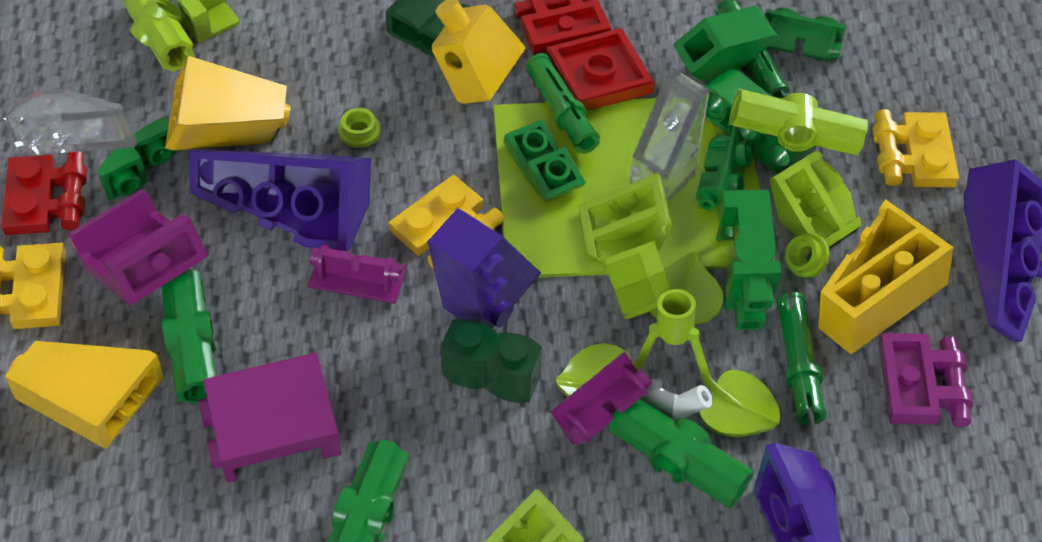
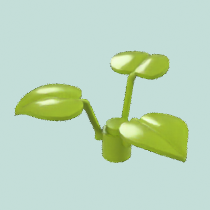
[555,251,780,437]

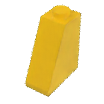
[165,56,290,150]
[4,341,164,449]

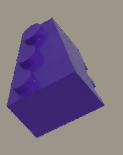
[427,208,541,329]

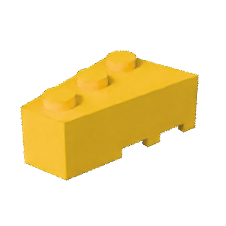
[818,199,954,355]

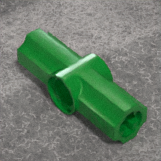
[161,269,217,405]
[608,399,754,509]
[328,439,409,542]

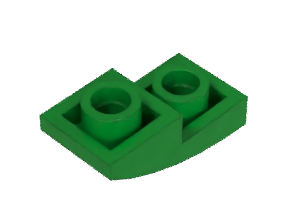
[97,116,178,201]
[503,119,586,202]

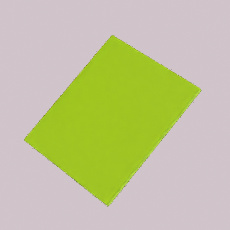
[494,96,774,278]

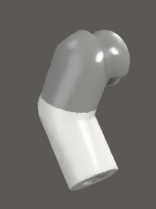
[641,378,712,421]

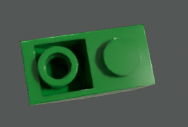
[673,5,779,85]

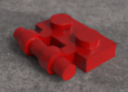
[513,0,611,56]
[1,151,88,236]

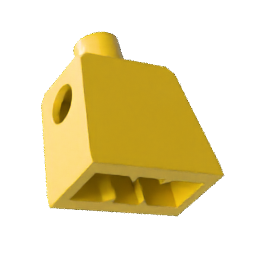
[432,0,525,104]

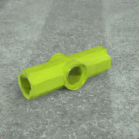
[122,0,196,72]
[729,89,868,156]

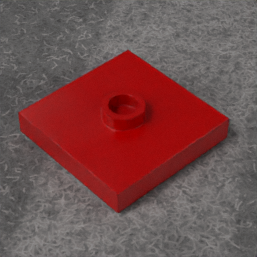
[546,28,655,111]

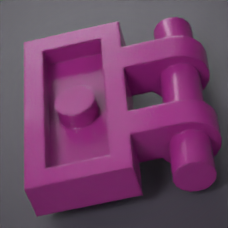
[878,333,973,427]

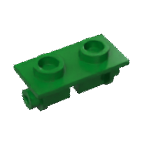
[765,8,847,62]
[696,126,752,210]

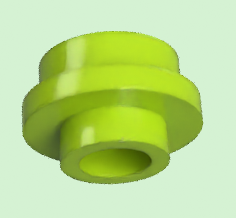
[338,108,381,148]
[785,233,830,278]

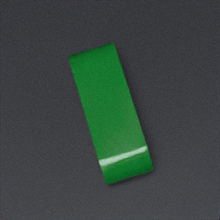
[696,69,816,174]

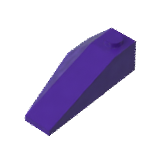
[190,149,371,251]
[963,159,1042,342]
[753,443,840,542]

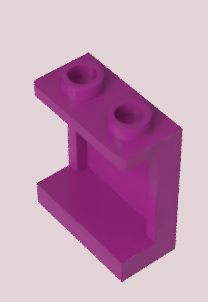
[68,190,208,306]
[198,352,342,483]

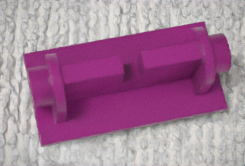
[308,245,407,304]
[550,352,652,446]

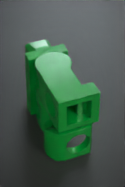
[716,190,782,330]

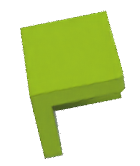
[175,0,240,44]
[604,241,672,319]

